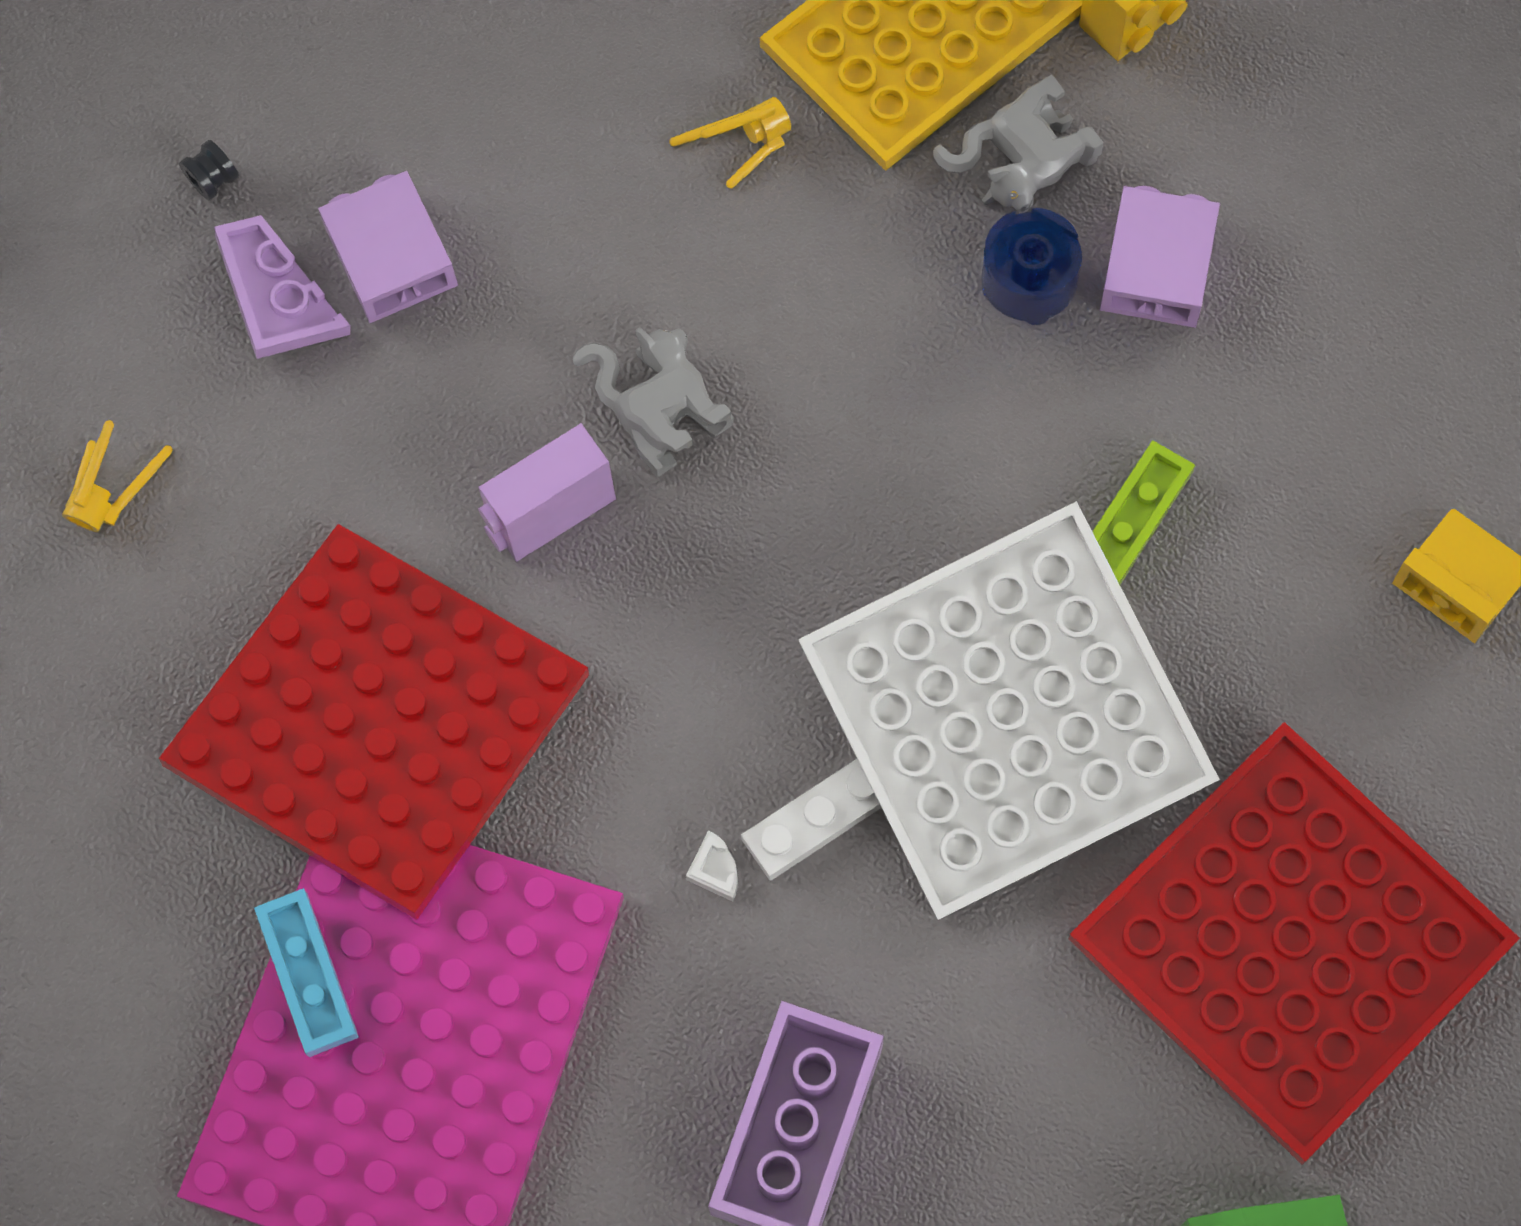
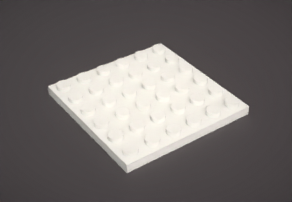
[798,501,1220,920]

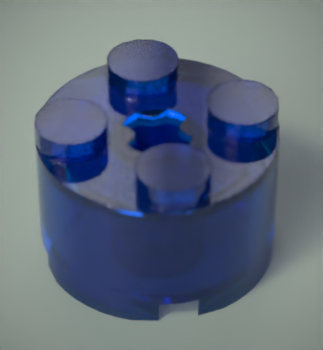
[981,208,1082,325]

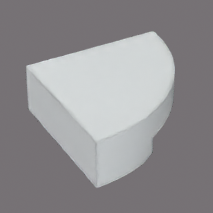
[686,830,738,901]

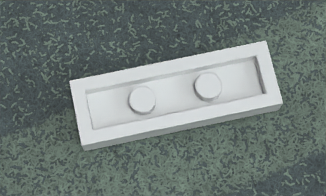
[741,759,881,881]

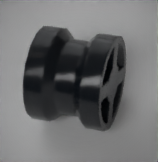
[179,140,239,201]

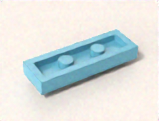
[254,888,359,1057]

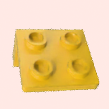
[1392,509,1521,644]

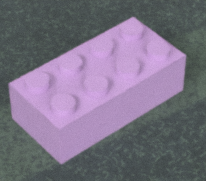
[708,1001,884,1226]

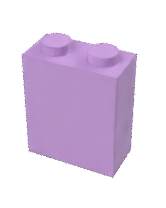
[318,171,458,323]
[1100,186,1220,328]
[478,423,616,562]

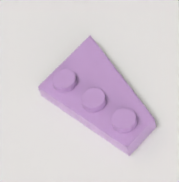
[214,215,350,359]

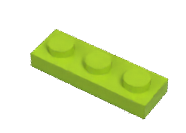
[1092,440,1195,585]

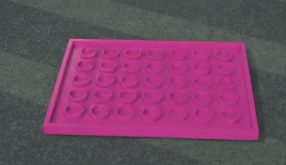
[177,845,624,1226]

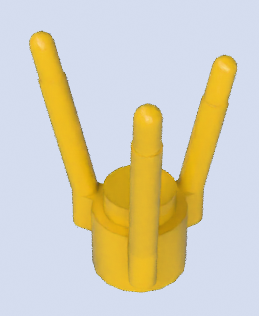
[669,97,791,189]
[62,420,173,532]

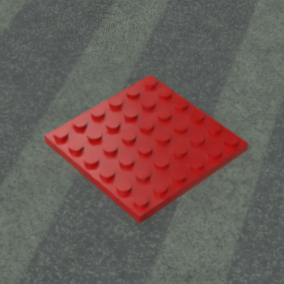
[159,524,589,920]
[1068,722,1520,1165]

